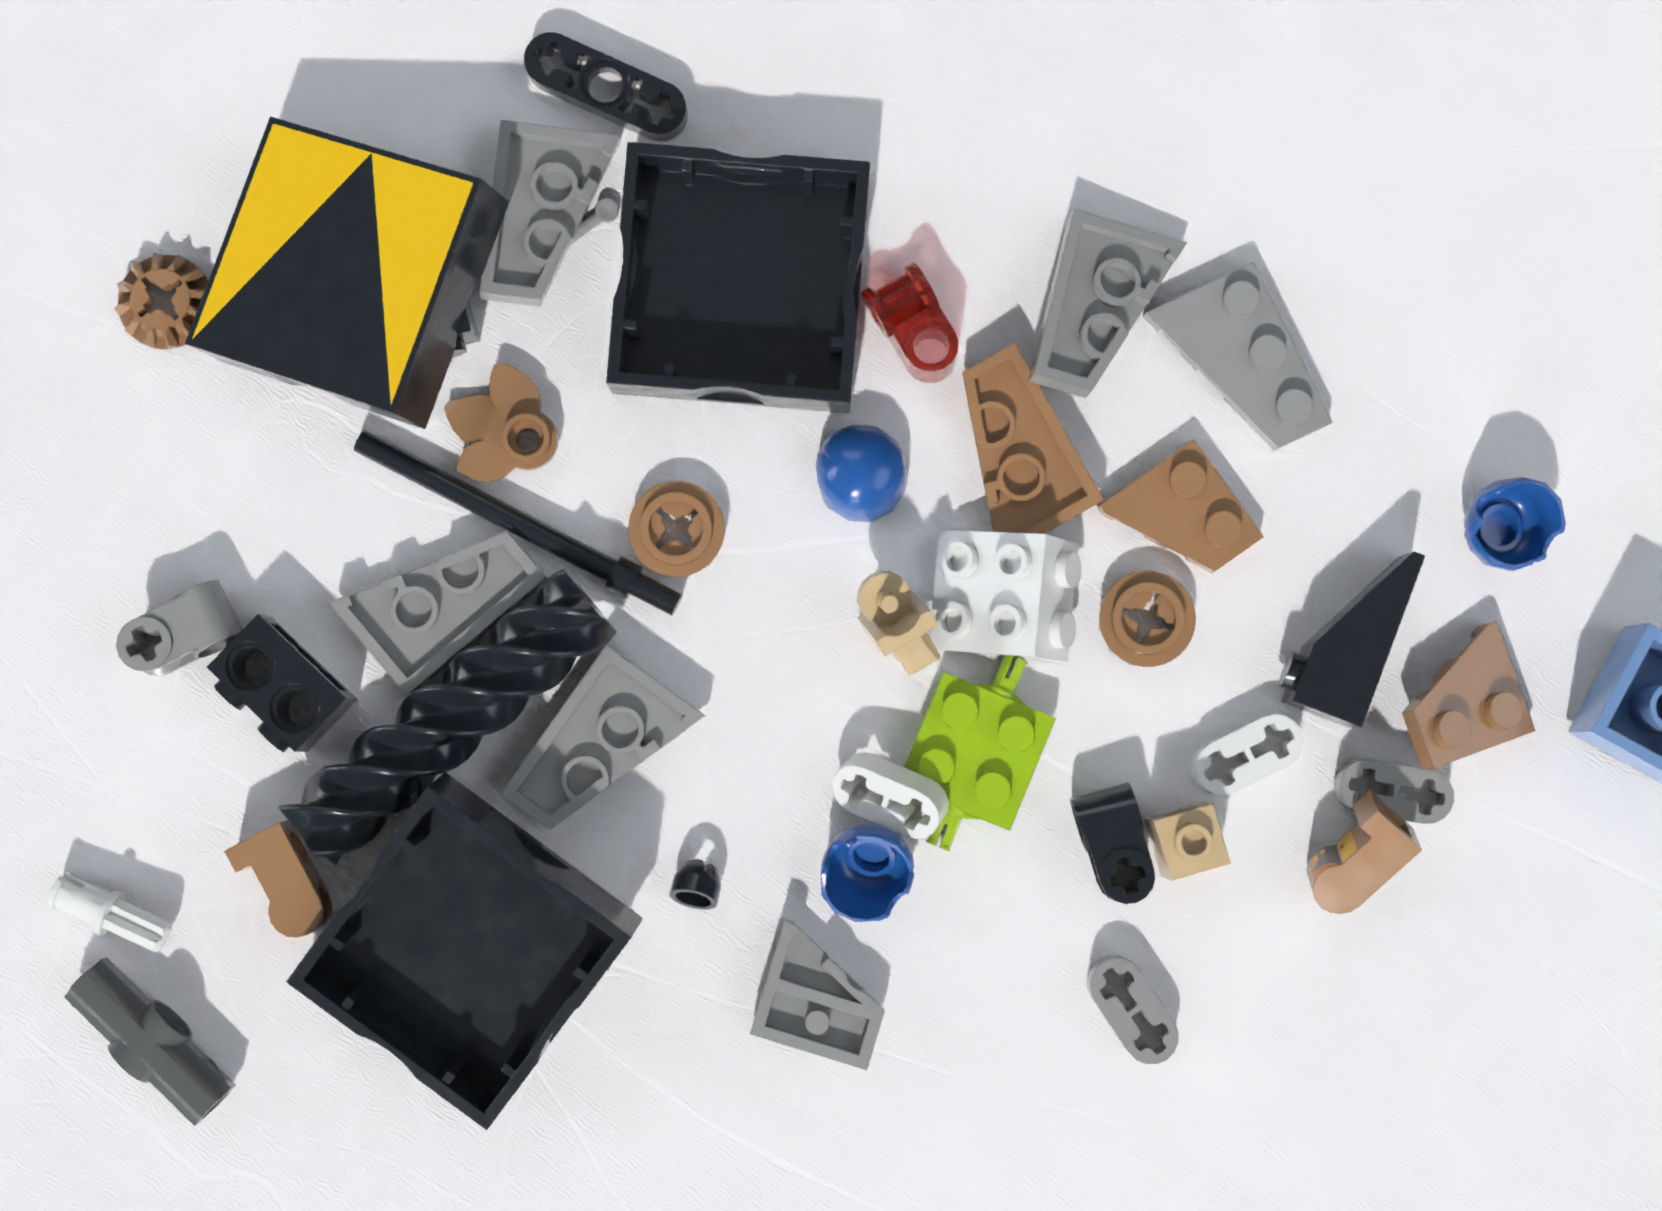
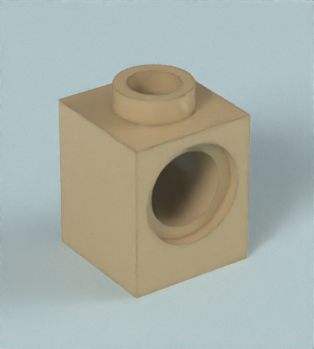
[1144,802,1231,881]

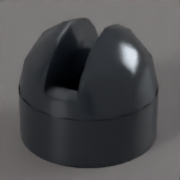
[669,859,721,910]

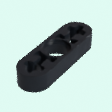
[524,32,688,142]

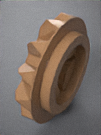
[115,253,208,349]
[628,481,725,577]
[1099,571,1196,667]

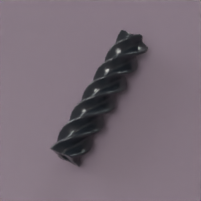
[278,569,617,865]

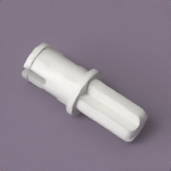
[48,871,172,952]

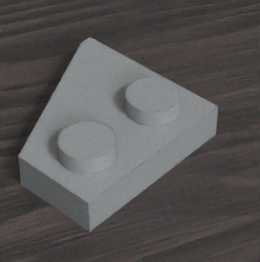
[750,919,885,1070]

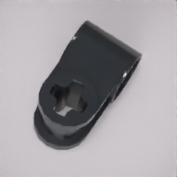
[1070,782,1155,904]

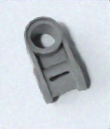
[116,580,243,676]

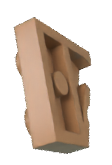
[1097,439,1264,573]
[1402,621,1536,770]

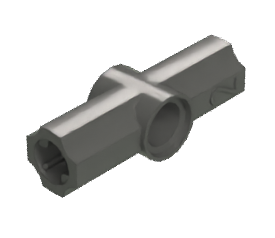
[64,957,236,1126]

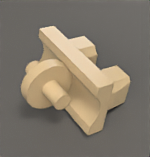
[857,571,941,676]

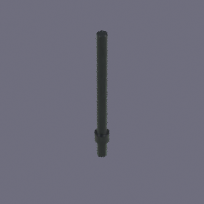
[354,430,683,616]

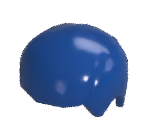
[816,425,907,522]
[1464,477,1566,571]
[820,822,915,922]

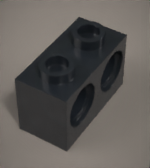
[207,614,358,752]

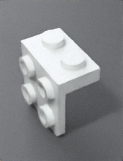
[929,530,1081,662]

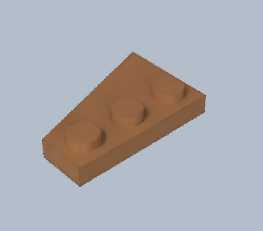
[962,342,1104,534]

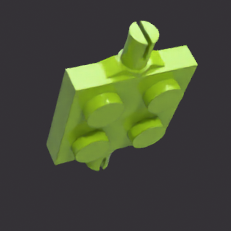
[904,655,1056,852]

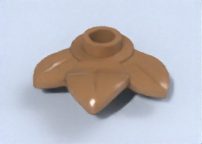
[444,363,559,482]

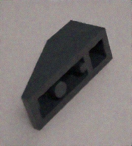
[1279,551,1425,728]

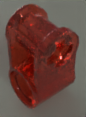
[861,262,958,383]

